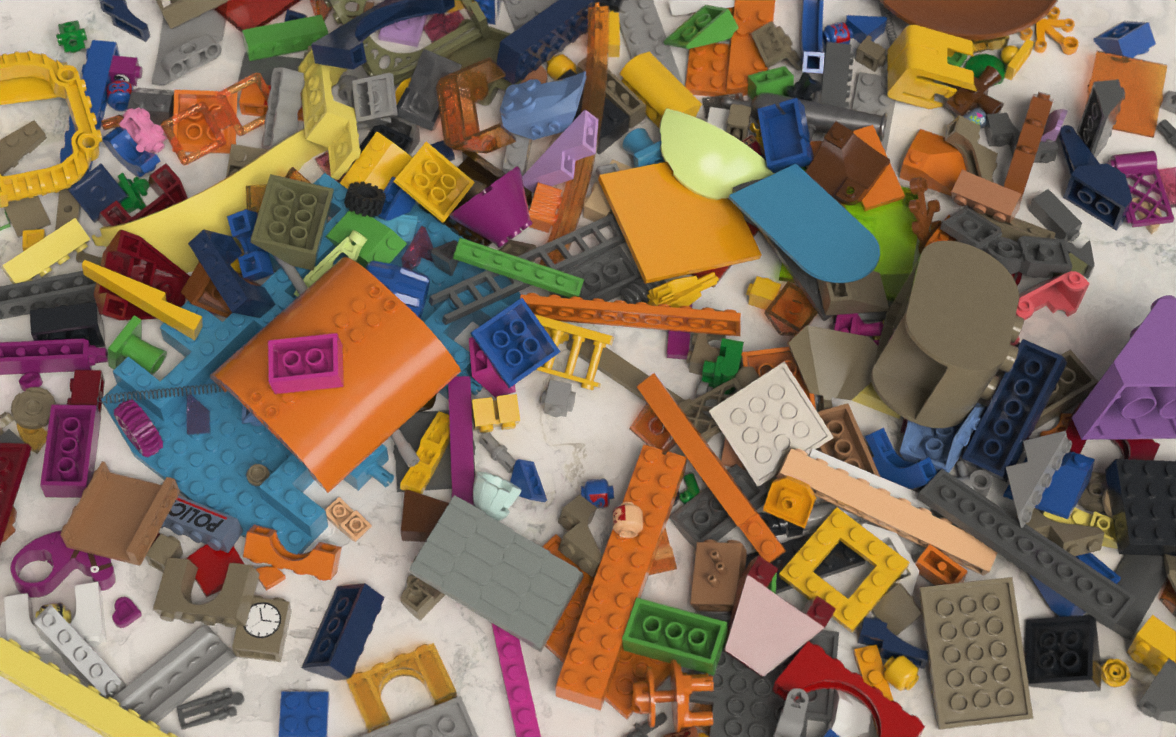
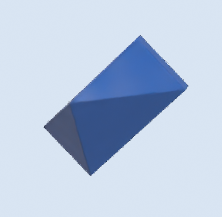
[510,459,547,503]

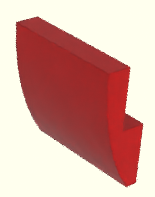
[186,544,244,598]

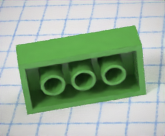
[622,598,728,676]

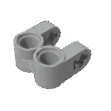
[774,688,809,737]

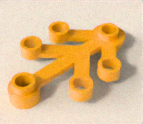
[1019,6,1079,55]

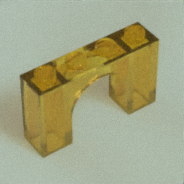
[346,643,457,733]

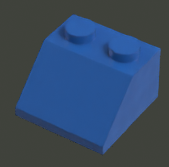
[1094,21,1156,64]

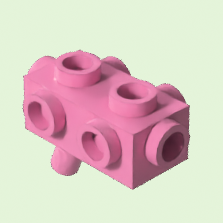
[119,107,166,154]

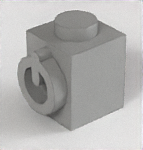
[541,380,576,417]

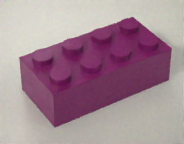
[40,405,101,498]

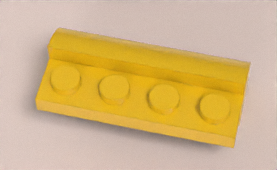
[620,52,702,129]

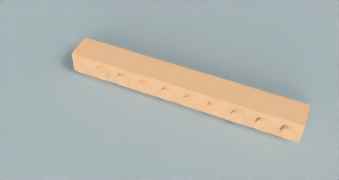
[777,448,997,576]

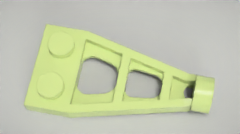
[294,230,368,297]

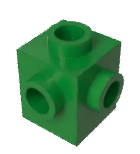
[56,20,87,53]

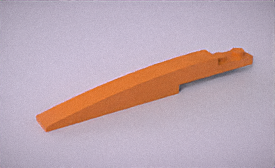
[637,373,786,563]

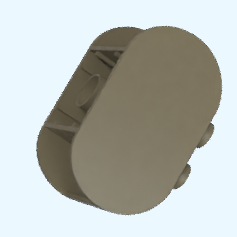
[871,241,1024,428]

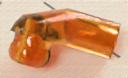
[101,115,124,131]

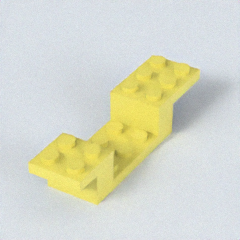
[298,49,361,180]

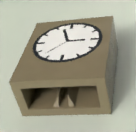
[232,595,292,662]

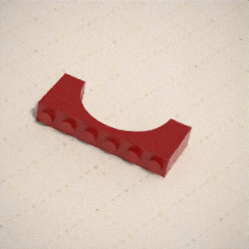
[772,641,925,737]

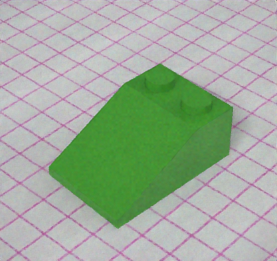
[663,4,739,49]
[325,211,407,269]

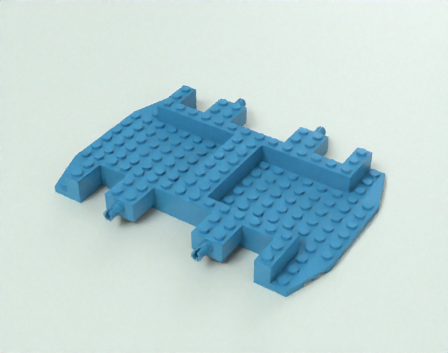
[101,173,521,554]

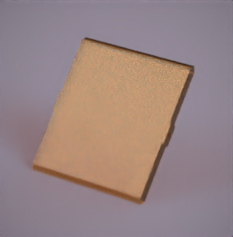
[1085,51,1168,138]

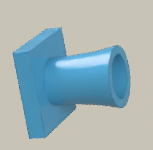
[623,128,665,168]

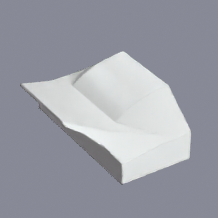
[827,690,871,737]

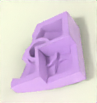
[1041,109,1068,142]

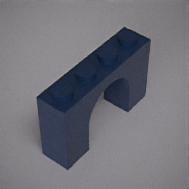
[188,229,276,318]

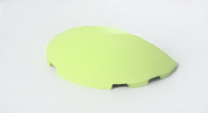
[659,108,774,200]

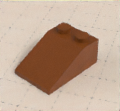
[181,261,261,318]

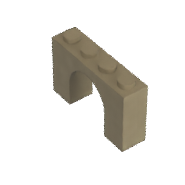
[153,557,260,628]

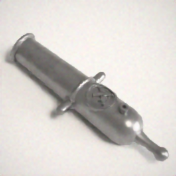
[721,91,887,144]

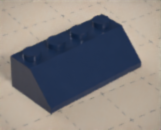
[301,583,385,681]

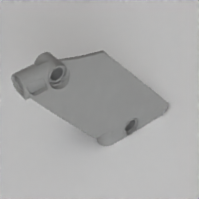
[152,1,229,85]

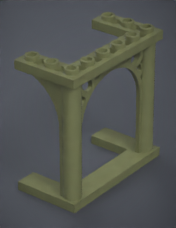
[324,0,491,86]

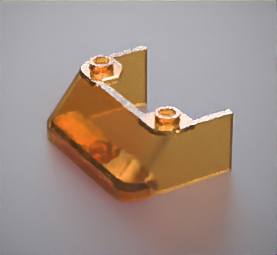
[436,57,516,154]

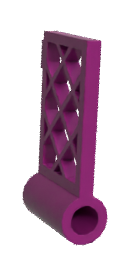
[1107,151,1174,228]

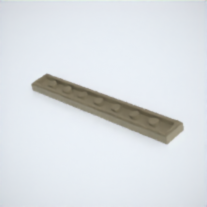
[567,338,713,443]

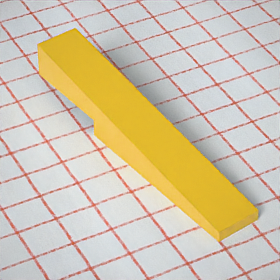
[82,260,203,341]

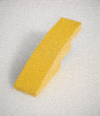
[400,411,450,494]

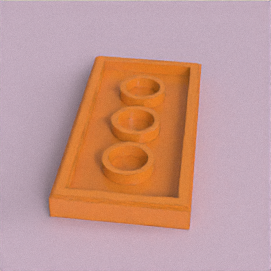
[853,125,905,212]

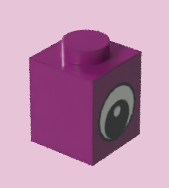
[109,56,143,86]

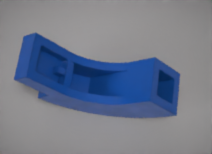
[865,428,937,489]

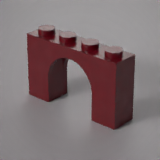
[1064,403,1160,460]

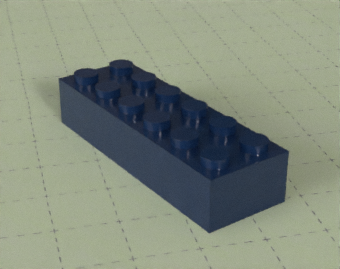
[495,0,595,84]
[962,339,1067,482]

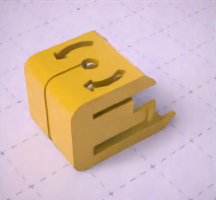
[887,25,977,109]

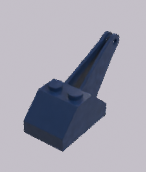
[1058,125,1132,231]

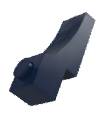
[99,0,150,42]
[858,617,928,669]

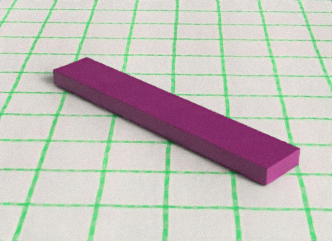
[448,376,474,506]

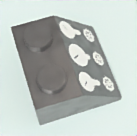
[127,88,174,127]

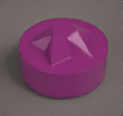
[19,372,43,391]

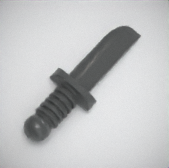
[626,712,667,737]

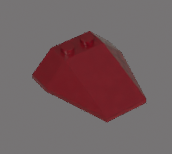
[93,230,190,321]

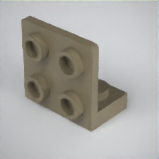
[751,21,801,70]

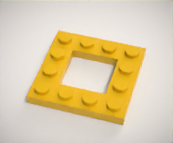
[779,507,910,633]

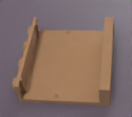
[60,461,180,566]

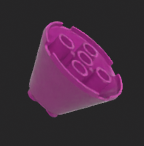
[449,166,533,248]

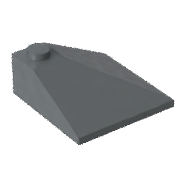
[1137,659,1176,724]

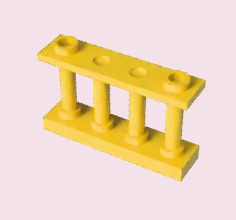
[534,314,614,390]

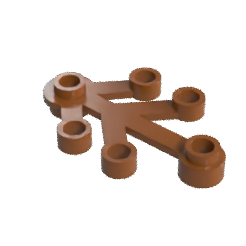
[909,177,942,254]

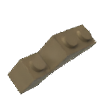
[945,115,998,182]
[558,495,602,578]
[1016,508,1105,556]

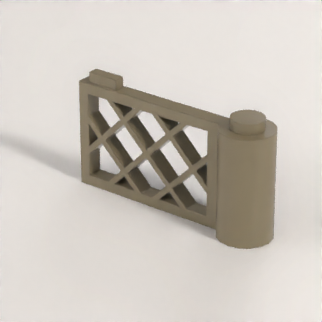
[678,366,760,440]

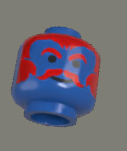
[822,22,853,47]
[107,79,134,111]
[581,478,614,508]

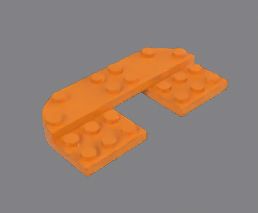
[686,0,775,98]

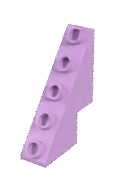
[522,110,599,192]

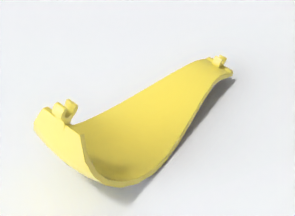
[92,128,328,273]

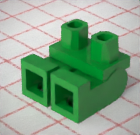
[702,338,744,395]

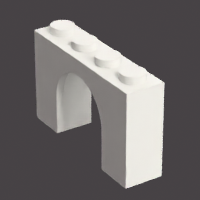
[4,582,106,654]

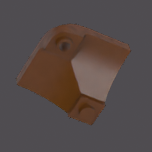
[805,121,890,205]

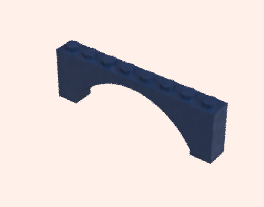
[311,0,455,70]

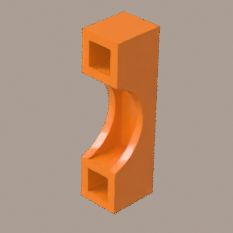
[243,525,342,581]

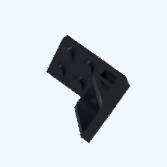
[397,49,462,131]

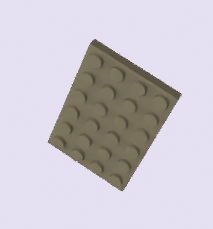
[918,577,1034,730]

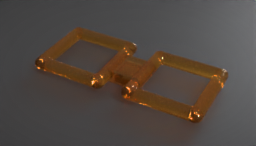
[161,72,270,165]

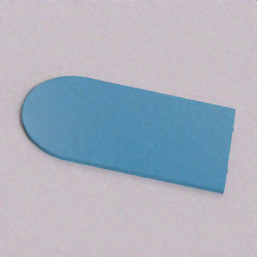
[729,164,880,283]

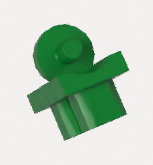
[118,172,150,213]

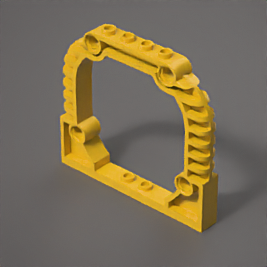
[0,51,102,208]

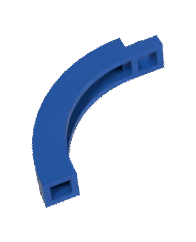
[800,0,825,73]

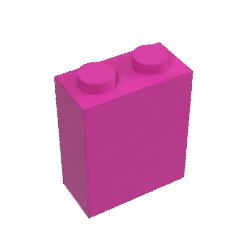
[469,337,516,398]

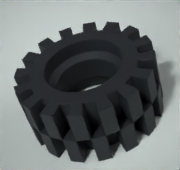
[344,182,386,217]

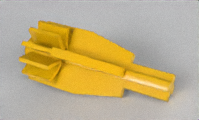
[647,272,719,308]

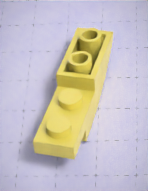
[1042,508,1118,549]

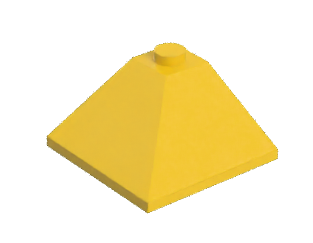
[393,142,475,223]

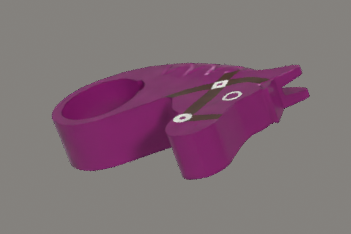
[11,531,116,598]

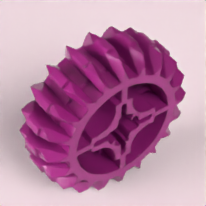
[114,399,163,457]

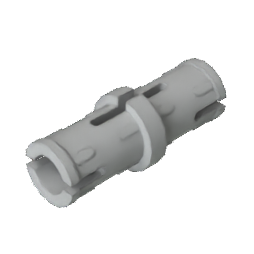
[479,432,516,473]

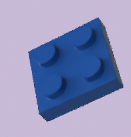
[278,692,330,737]

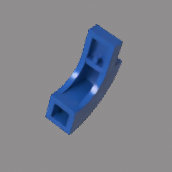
[102,127,160,177]

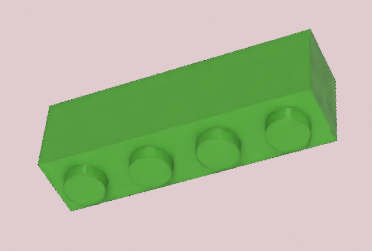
[242,15,328,61]

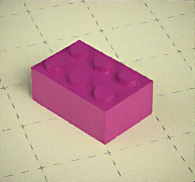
[268,333,344,394]

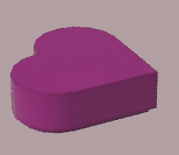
[112,597,142,628]

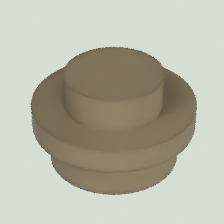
[247,464,270,486]

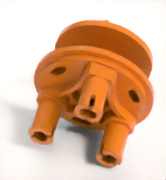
[632,660,714,732]

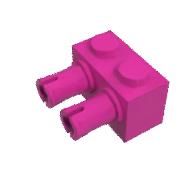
[834,313,883,346]

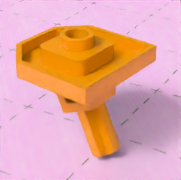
[763,475,816,528]

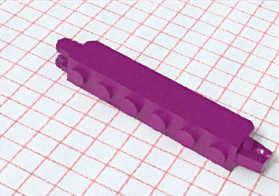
[0,339,108,375]

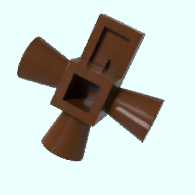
[943,66,1004,116]

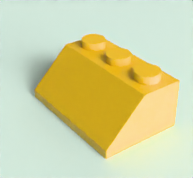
[340,132,413,191]

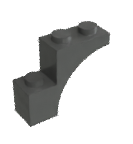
[984,113,1059,163]

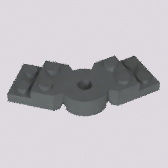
[940,207,1072,278]

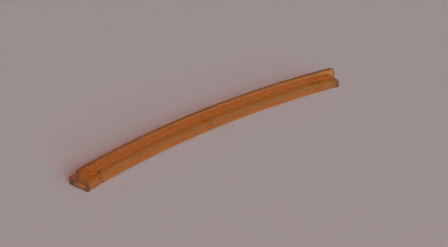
[539,2,609,267]

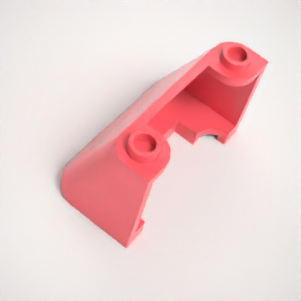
[1010,271,1090,346]

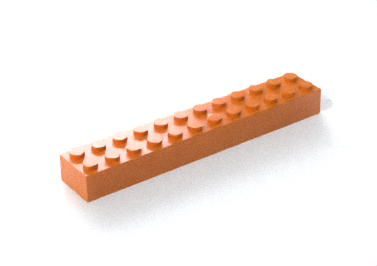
[556,444,687,711]

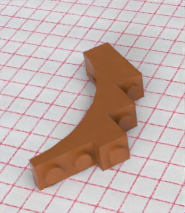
[1003,92,1054,203]

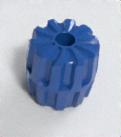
[366,261,430,319]

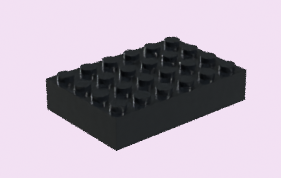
[1105,459,1176,556]

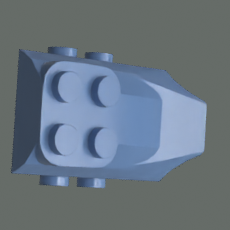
[500,71,587,140]
[900,403,988,473]

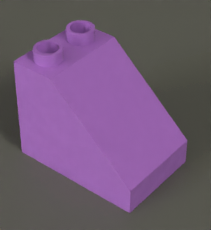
[1072,295,1176,440]

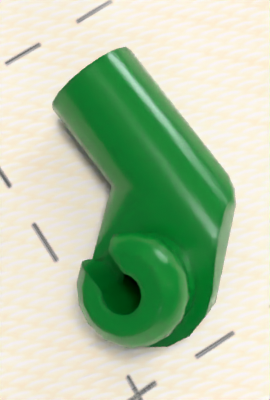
[679,473,700,505]

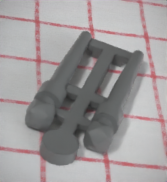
[177,688,244,730]

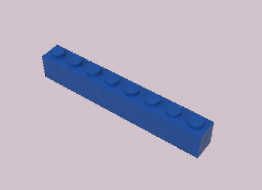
[60,40,120,177]

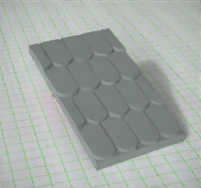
[409,495,584,652]

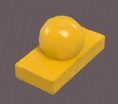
[1000,38,1034,81]

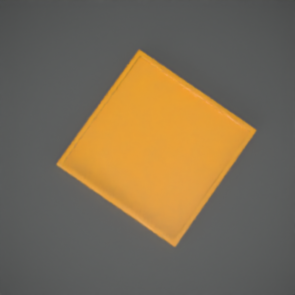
[598,162,762,284]

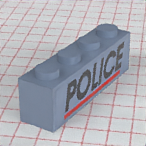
[161,495,243,553]

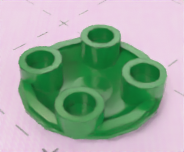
[965,54,1006,86]

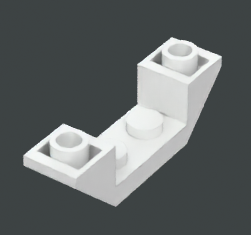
[861,523,919,596]

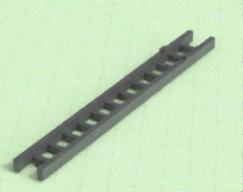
[429,214,626,325]

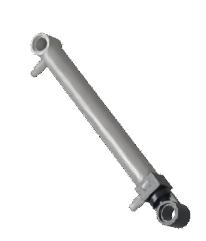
[759,460,992,538]

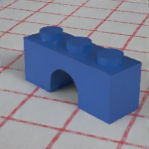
[227,209,274,281]

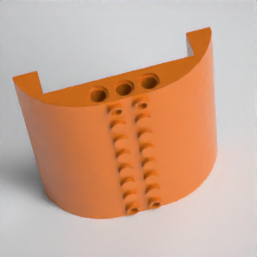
[209,257,461,493]

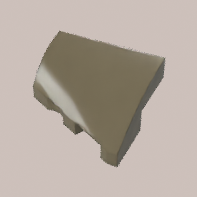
[400,556,445,621]

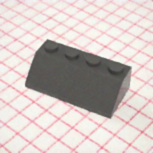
[1077,79,1125,158]

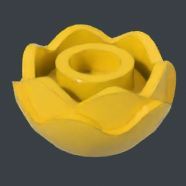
[1101,659,1130,687]

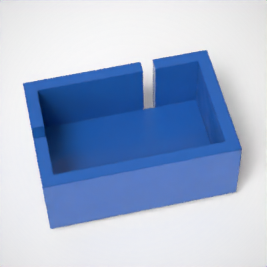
[757,98,814,174]

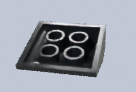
[1025,615,1101,692]

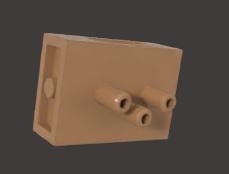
[690,540,747,612]

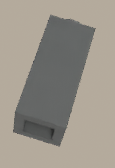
[1029,189,1082,242]

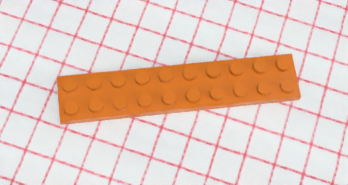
[520,293,741,336]

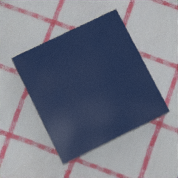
[68,163,128,223]

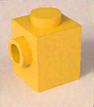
[746,276,781,312]

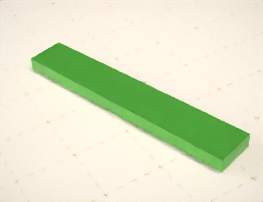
[453,238,584,298]

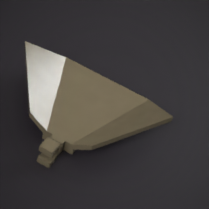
[787,325,878,412]

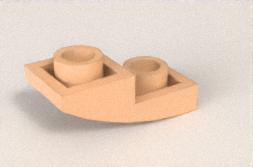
[325,497,372,542]

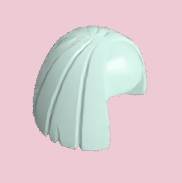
[473,471,522,521]

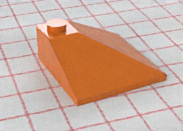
[172,90,238,154]
[899,129,967,196]

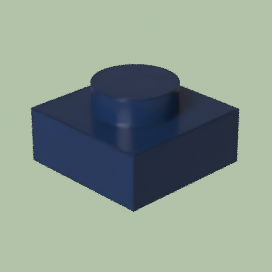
[431,139,455,161]

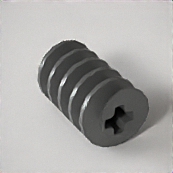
[620,277,666,304]

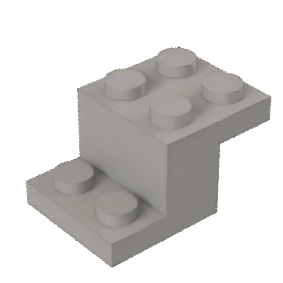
[346,73,398,130]

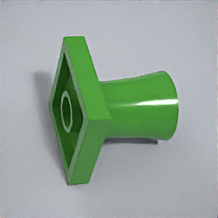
[108,315,167,375]

